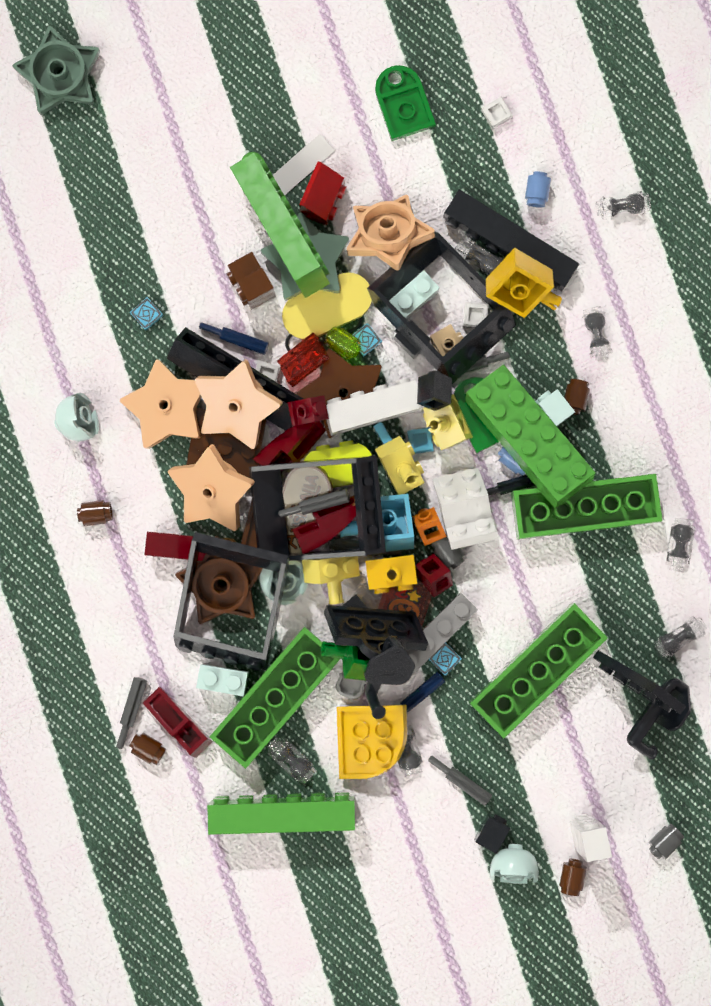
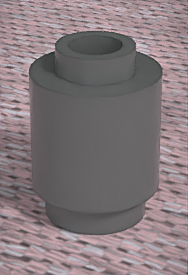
[431,535,465,570]
[648,824,684,860]

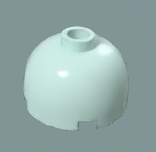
[54,392,99,442]
[260,560,308,605]
[490,844,539,884]

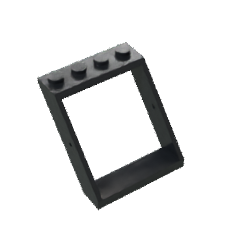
[367,231,516,384]
[249,456,386,561]
[173,532,289,671]

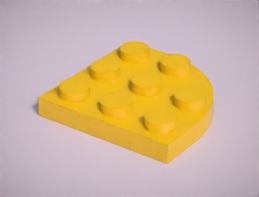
[336,705,407,779]

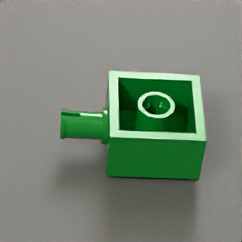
[321,641,370,681]

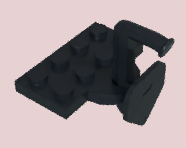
[324,605,428,719]
[593,650,691,760]

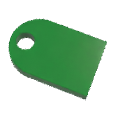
[375,65,436,142]
[454,377,499,454]

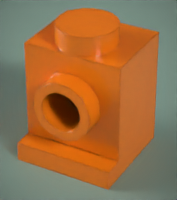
[412,507,447,546]

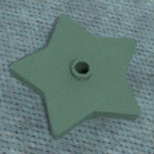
[12,26,100,115]
[261,213,349,301]

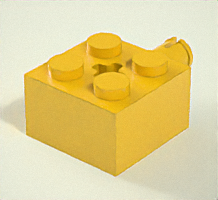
[486,248,562,318]
[365,555,417,594]

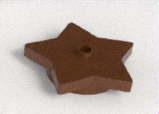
[297,349,382,439]
[175,536,263,624]

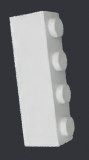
[326,378,424,436]
[569,814,612,862]

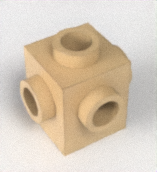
[430,324,463,356]

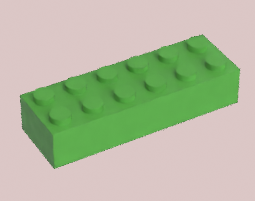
[230,153,330,298]
[465,364,596,509]
[511,474,662,540]
[469,603,608,738]
[209,627,341,769]
[207,792,355,835]

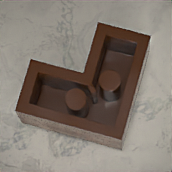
[226,252,276,310]

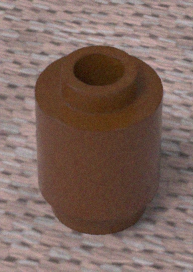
[564,379,590,415]
[77,500,113,526]
[129,732,166,766]
[559,858,587,896]

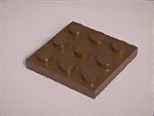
[186,408,267,489]

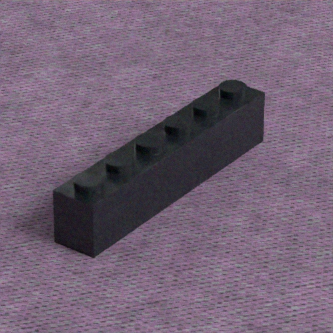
[443,189,580,291]
[167,327,303,431]

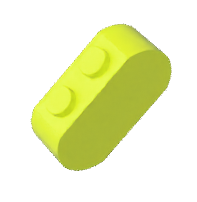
[304,441,372,488]

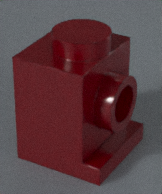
[288,395,329,426]
[415,554,453,597]

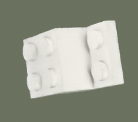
[432,468,498,550]

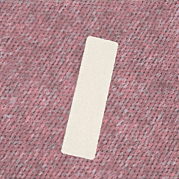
[273,134,335,195]

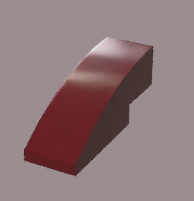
[253,421,326,471]
[292,495,356,554]
[144,531,206,561]
[143,686,213,758]

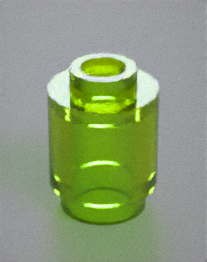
[325,326,361,360]

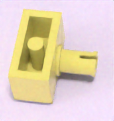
[423,394,473,450]
[375,436,424,495]
[302,556,360,604]

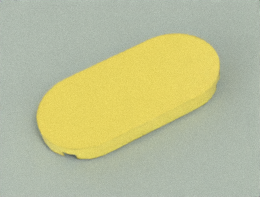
[282,273,372,340]

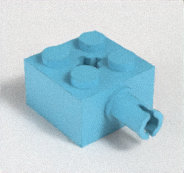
[340,494,414,552]

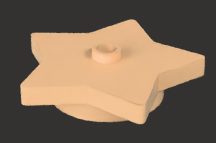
[346,195,435,271]
[194,359,283,449]
[120,360,202,449]
[168,444,255,531]

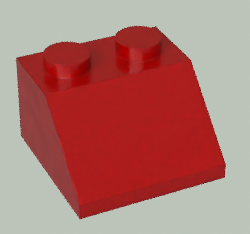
[299,161,347,226]

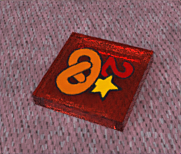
[378,581,432,627]

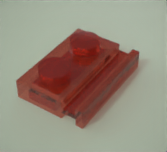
[277,332,330,387]

